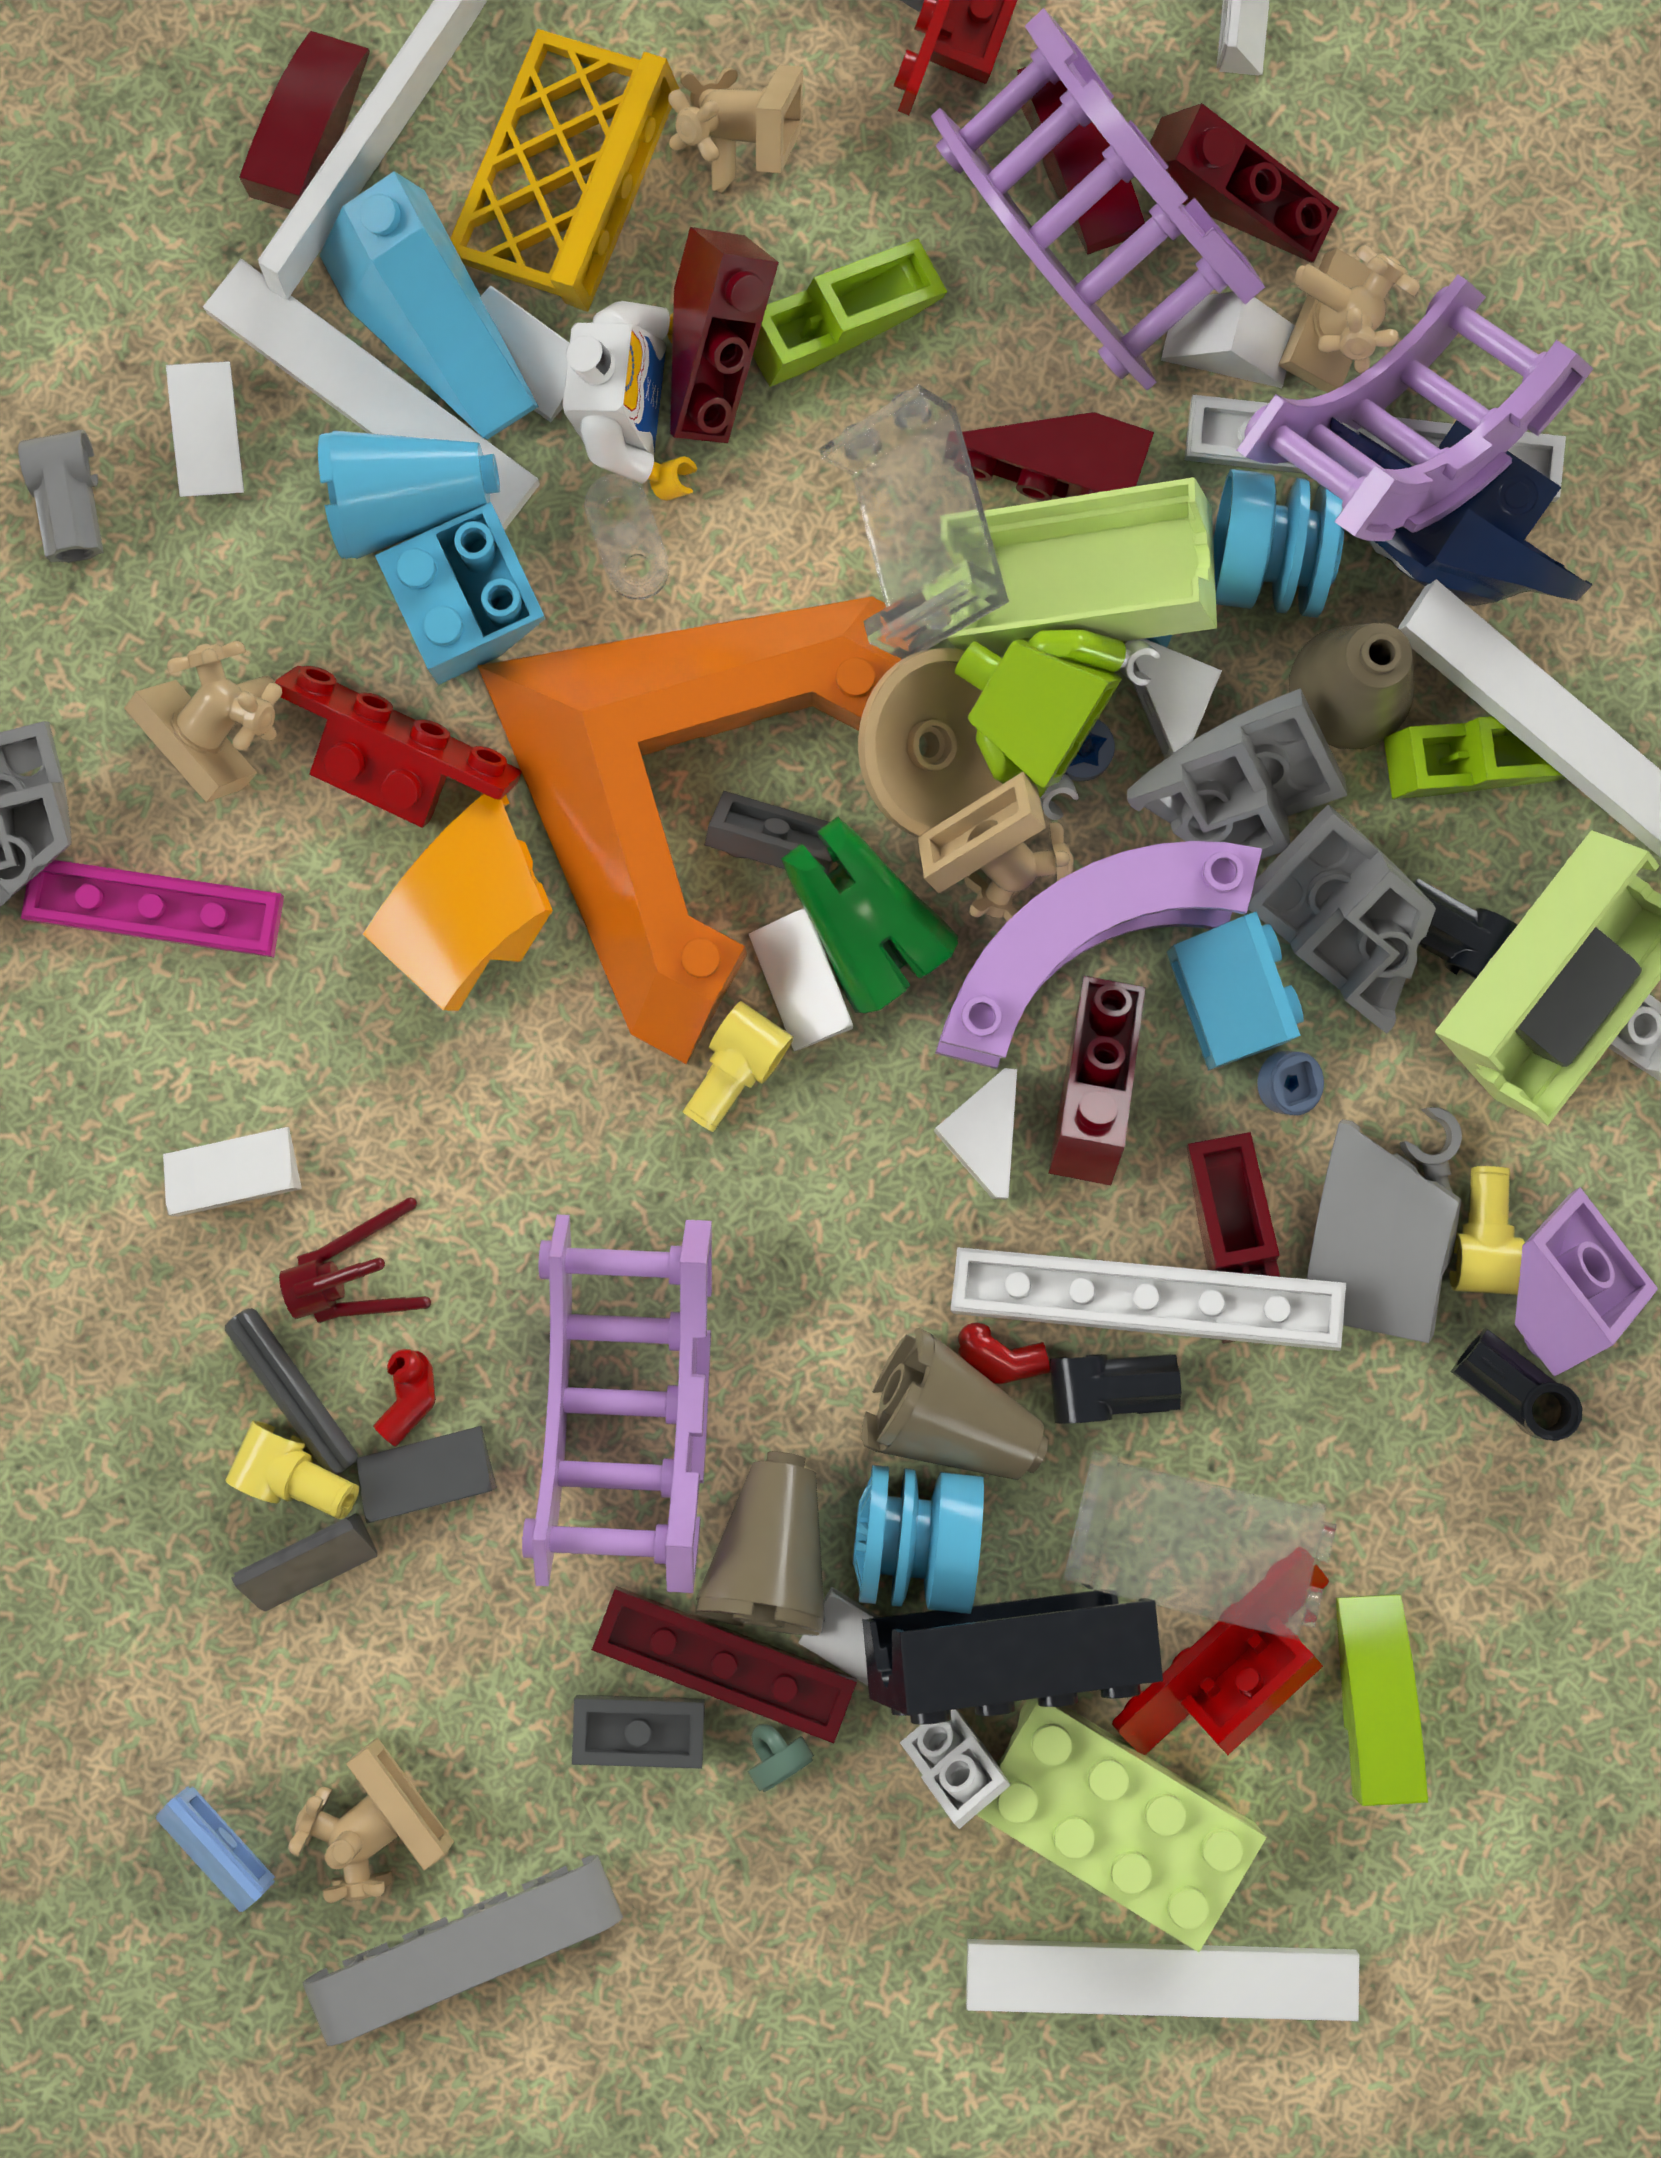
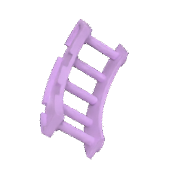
[931,8,1265,390]
[1237,274,1593,541]
[935,841,1262,1069]
[522,1214,712,1593]

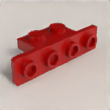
[893,0,1017,116]
[275,666,522,828]
[1112,1547,1329,1755]

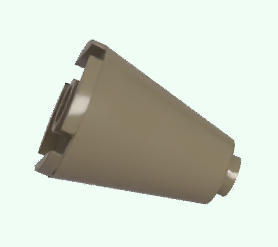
[1289,623,1414,749]
[861,1328,1048,1480]
[695,1451,825,1636]

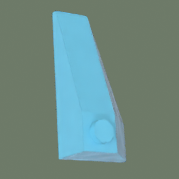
[319,171,539,440]

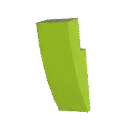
[753,238,947,387]
[1384,716,1567,800]
[1336,1594,1428,1806]

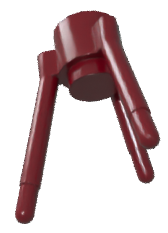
[279,1197,431,1323]

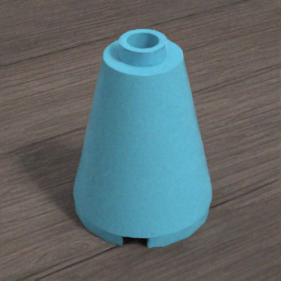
[318,430,500,559]

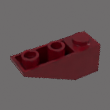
[1150,103,1339,263]
[670,227,779,443]
[947,412,1154,501]
[1048,975,1146,1186]

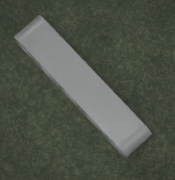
[303,1855,623,2046]

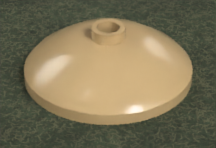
[858,648,1002,837]

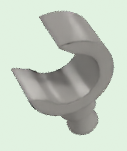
[1400,1107,1462,1192]

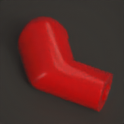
[958,1322,1051,1384]
[373,1348,436,1447]

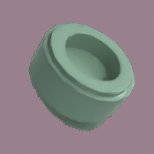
[747,1724,814,1792]

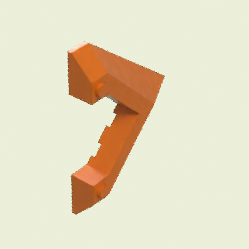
[477,596,927,1065]

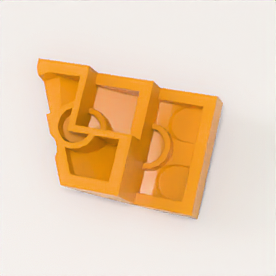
[363,794,553,1011]

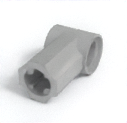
[18,430,104,563]

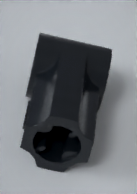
[1413,878,1517,979]
[1450,1328,1583,1441]
[1050,1354,1182,1424]

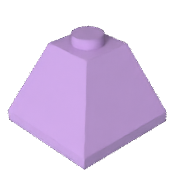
[1515,1187,1658,1377]

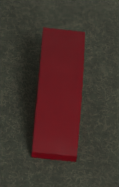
[239,31,370,210]
[1017,67,1145,255]
[1187,1132,1280,1344]

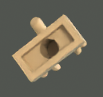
[668,65,803,193]
[1278,245,1420,393]
[124,641,282,803]
[918,772,1074,921]
[288,1737,454,1903]

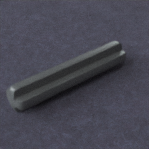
[225,1308,358,1475]

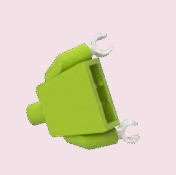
[955,629,1160,820]

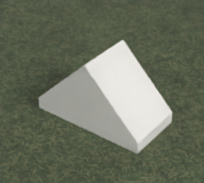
[1161,292,1295,388]
[1126,639,1222,759]
[934,1068,1017,1200]

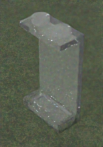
[819,384,1009,659]
[1063,1450,1337,1641]

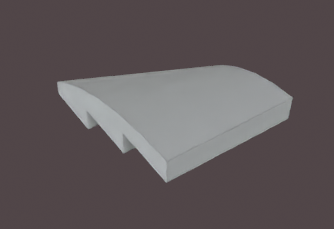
[1127,688,1347,860]
[0,721,72,907]
[1248,804,1436,1034]
[1307,1119,1461,1343]

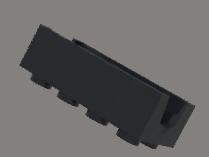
[862,1589,1163,1725]

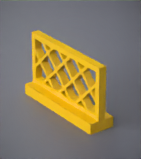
[450,29,680,312]

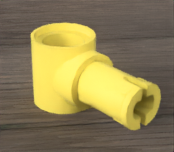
[682,1001,794,1132]
[1449,1166,1525,1295]
[225,1421,359,1519]

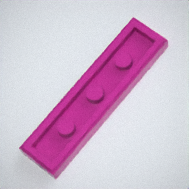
[21,860,284,958]

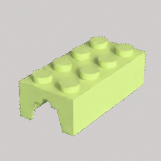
[944,477,1217,658]
[1435,830,1661,1126]
[976,1698,1267,1952]

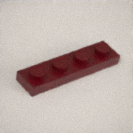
[591,1586,857,1744]

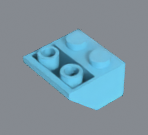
[375,502,546,685]
[1167,911,1304,1071]

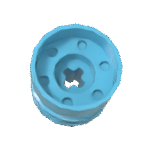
[1214,469,1344,618]
[853,1465,984,1614]

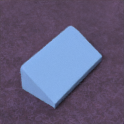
[156,1786,275,1912]

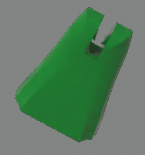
[781,816,958,1014]

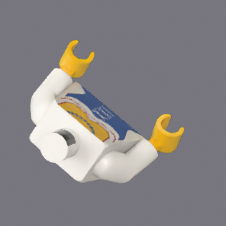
[563,301,697,501]

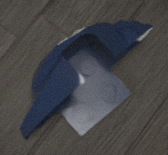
[1329,417,1592,606]

